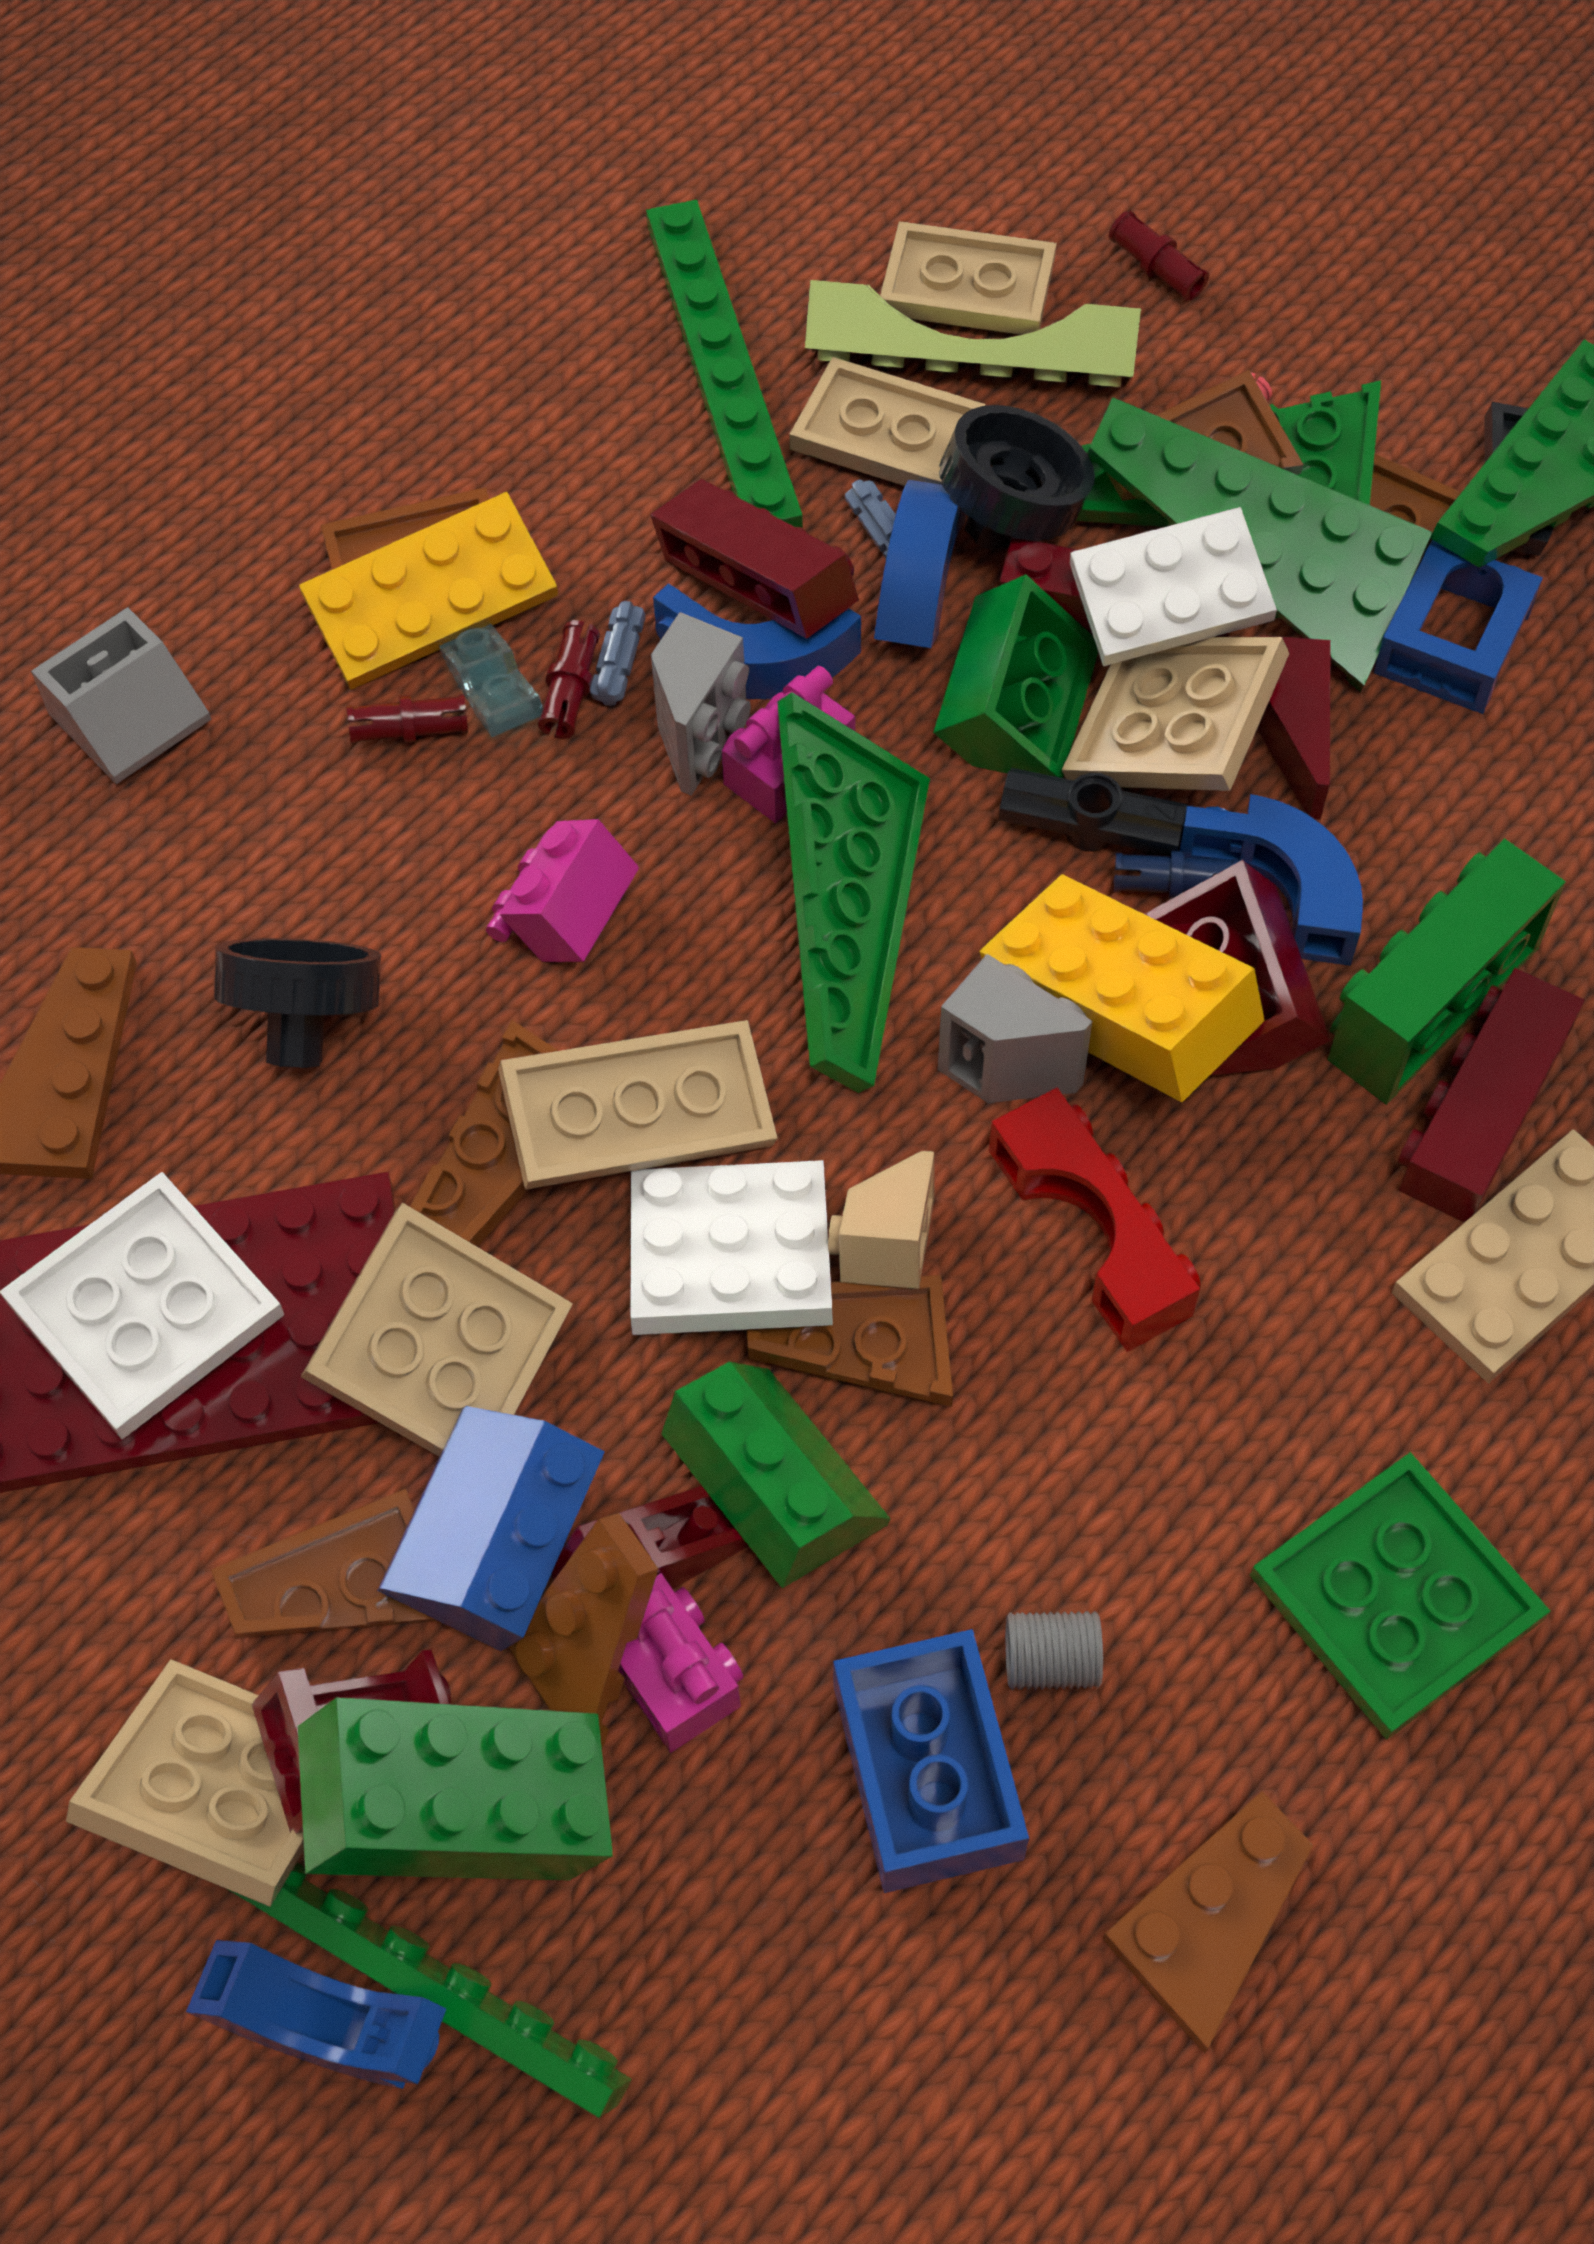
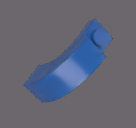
[874,480,966,648]
[653,583,861,699]
[1179,794,1363,966]
[186,1940,446,2089]

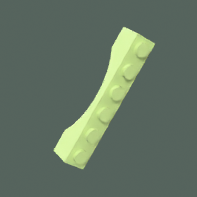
[805,280,1141,387]

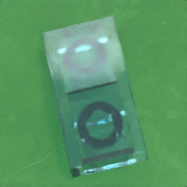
[439,624,543,737]

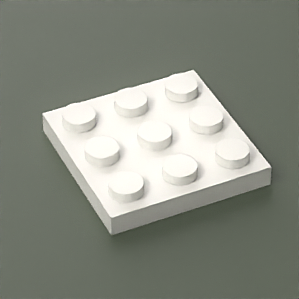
[631,1160,833,1335]
[0,1172,285,1440]

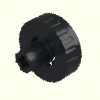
[939,405,1095,551]
[214,938,381,1068]

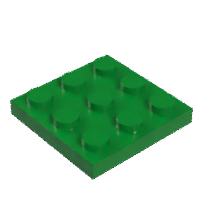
[1249,1452,1551,1740]

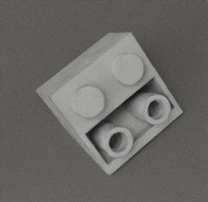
[31,607,211,784]
[651,612,751,796]
[938,954,1093,1103]

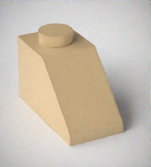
[828,1151,935,1289]

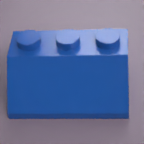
[377,1406,605,1651]

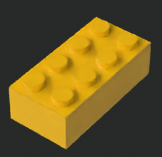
[979,874,1265,1102]

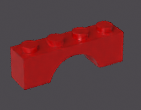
[989,1087,1201,1352]

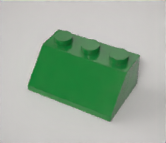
[933,575,1098,778]
[661,1362,891,1589]

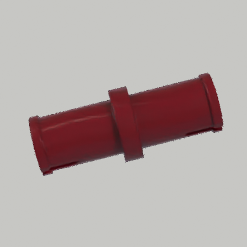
[1108,210,1209,302]
[538,620,600,739]
[346,694,468,744]

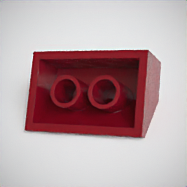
[1145,860,1331,1076]

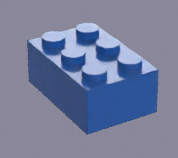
[833,1629,1029,1893]

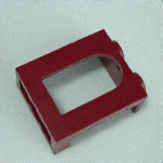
[252,1649,451,1834]

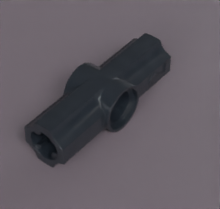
[999,768,1188,856]

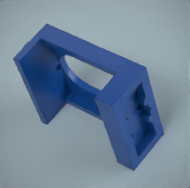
[1374,540,1543,714]

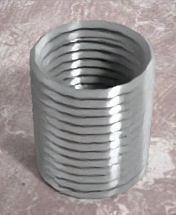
[1005,1611,1103,1691]

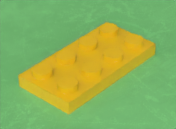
[299,492,558,690]

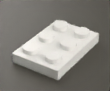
[1070,507,1277,666]

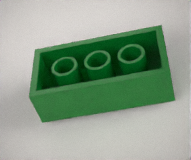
[1327,838,1566,1105]
[297,1697,613,1881]

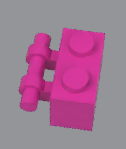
[722,666,855,824]
[486,819,639,962]
[618,1573,744,1753]

